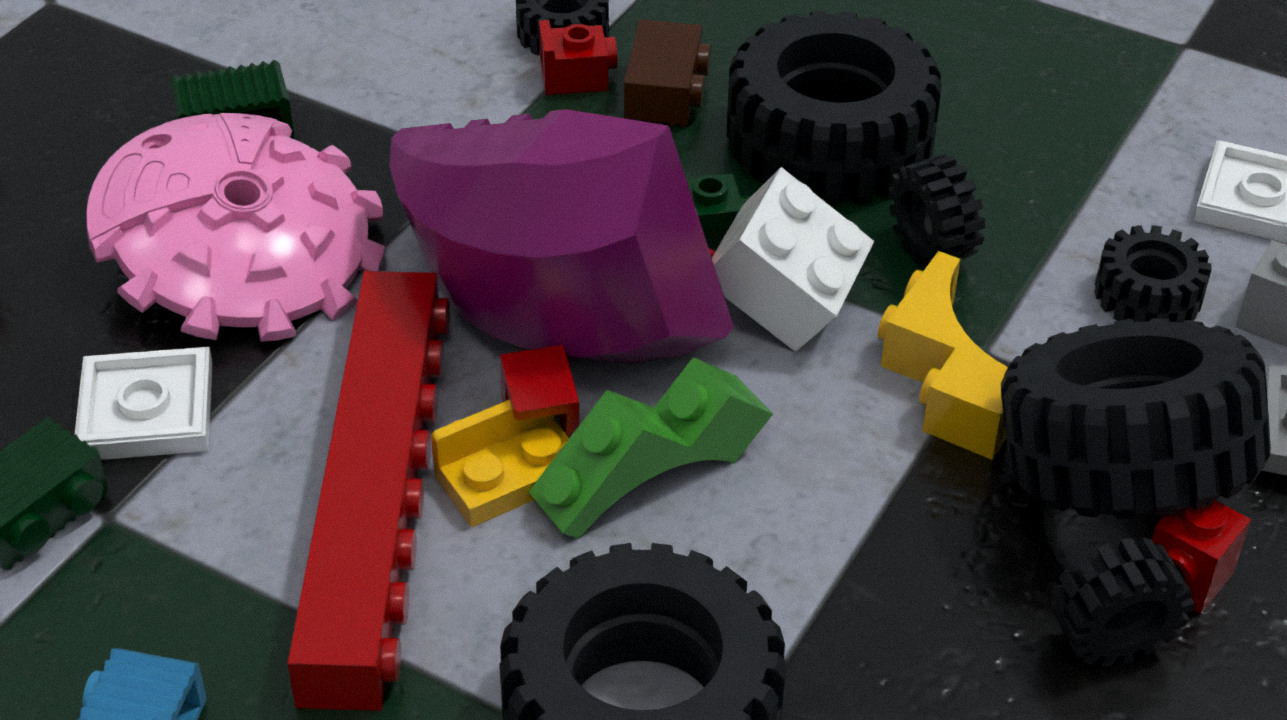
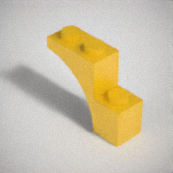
[877,251,1008,460]

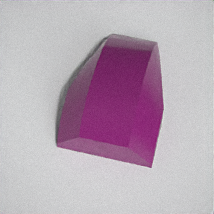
[389,109,734,364]

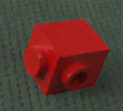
[1151,499,1252,614]

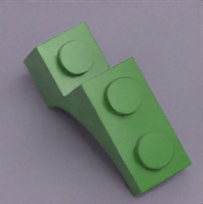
[529,357,773,539]

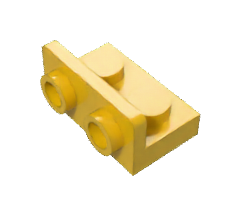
[431,399,569,528]

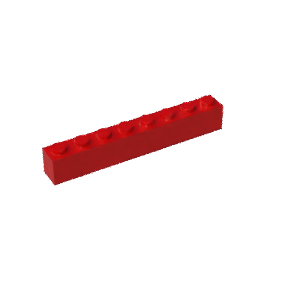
[287,271,450,711]

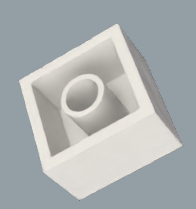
[712,167,874,352]

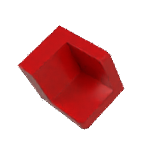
[500,345,580,438]

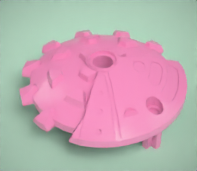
[86,113,385,342]

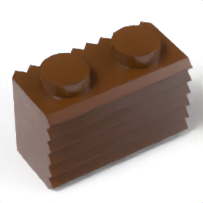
[624,19,711,128]

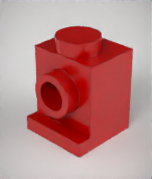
[539,20,618,95]

